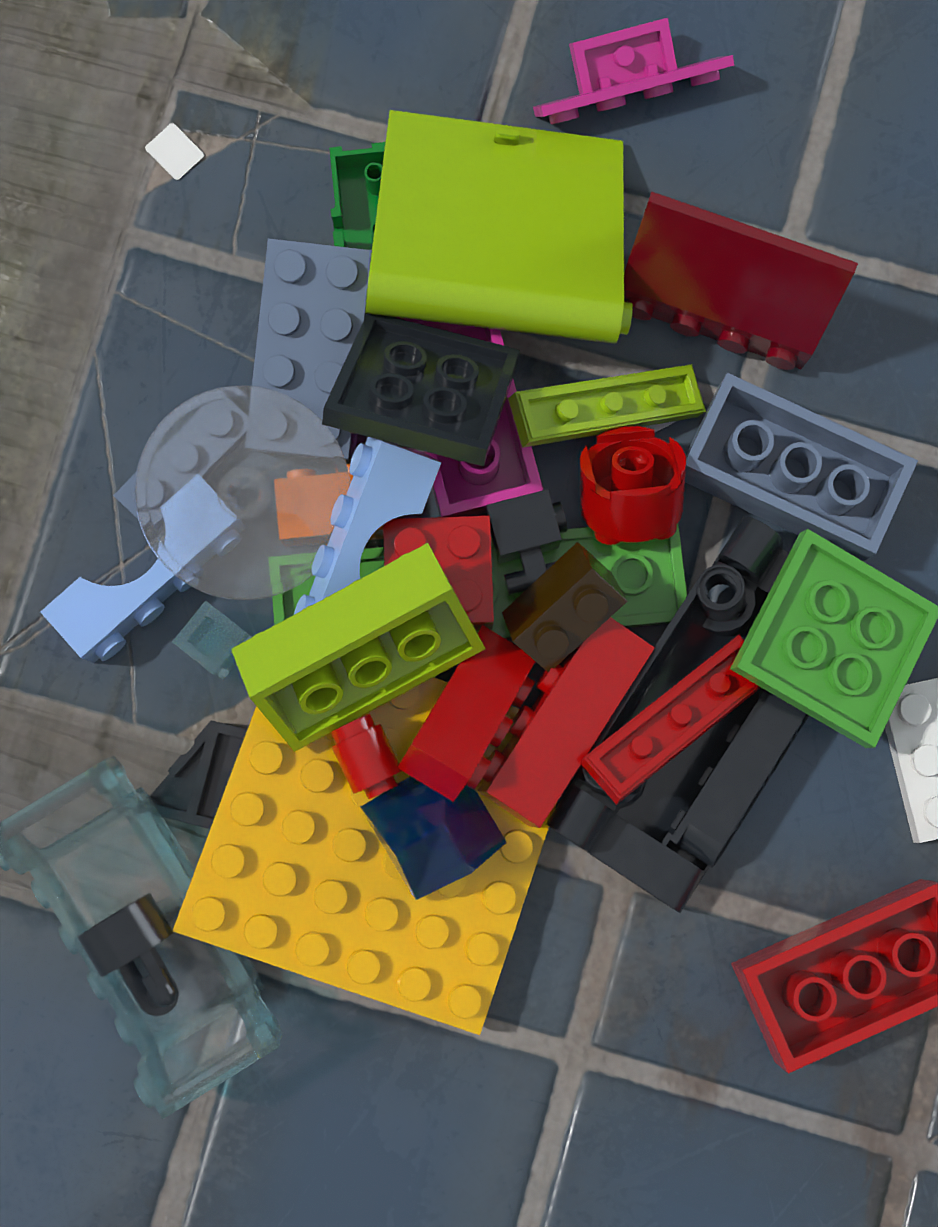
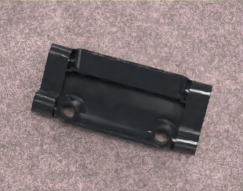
[546,516,810,913]

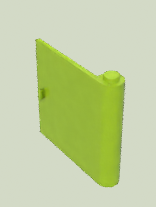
[365,110,632,344]

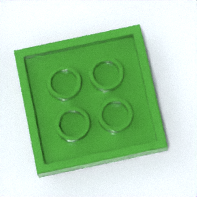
[730,529,938,748]

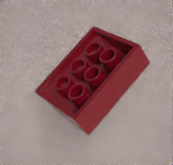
[624,192,858,370]

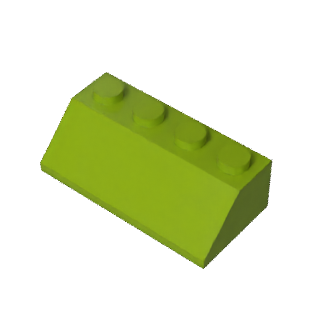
[231,543,485,752]

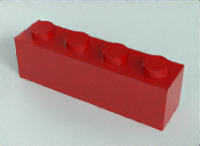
[477,617,655,828]

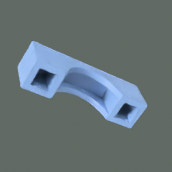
[294,437,441,615]
[40,473,246,663]

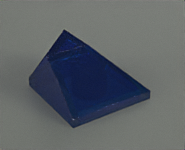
[360,776,507,900]

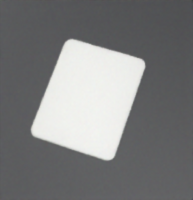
[145,123,204,180]

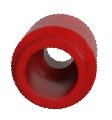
[331,714,401,799]

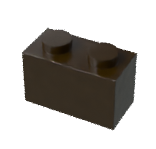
[502,542,628,672]

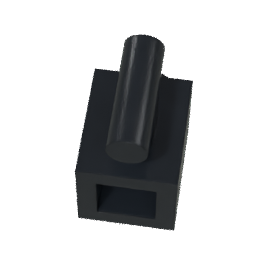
[486,489,568,595]

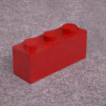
[398,625,535,802]

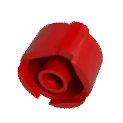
[580,426,686,545]

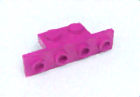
[533,18,734,124]

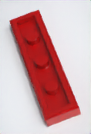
[580,635,761,805]

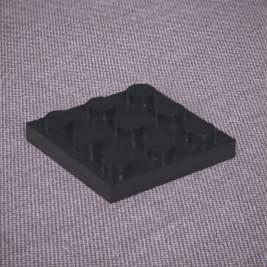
[322,313,520,466]

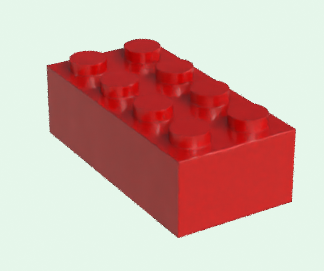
[731,879,938,1074]

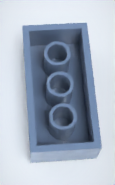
[245,238,372,462]
[685,373,918,562]

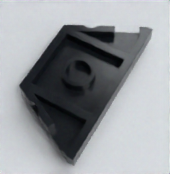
[138,720,247,829]

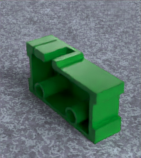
[329,142,386,250]

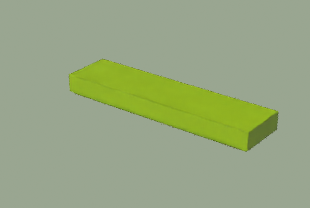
[508,364,706,448]

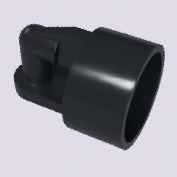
[77,892,179,1016]

